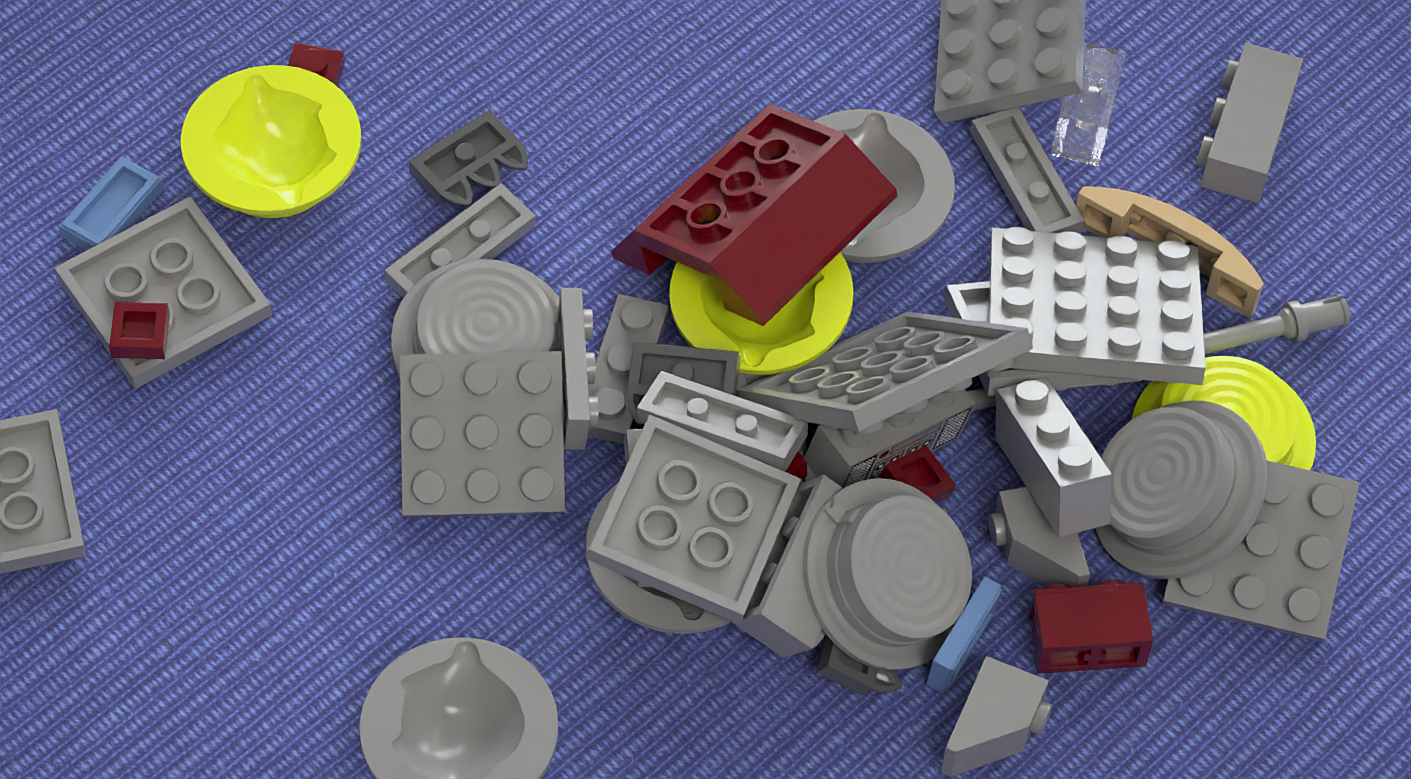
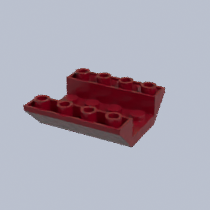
[611,104,898,326]

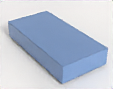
[59,156,164,250]
[926,576,1002,694]

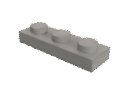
[970,107,1085,233]
[385,183,536,298]
[556,288,599,450]
[587,294,669,444]
[637,371,808,472]

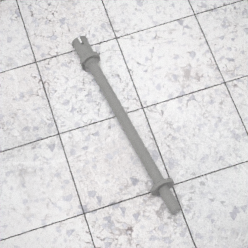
[967,294,1350,412]

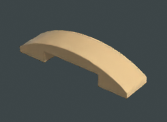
[1076,186,1264,319]

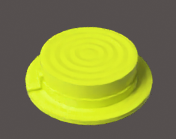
[181,65,361,218]
[669,252,853,375]
[1132,356,1316,470]

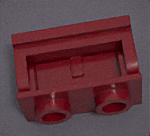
[1028,580,1153,674]

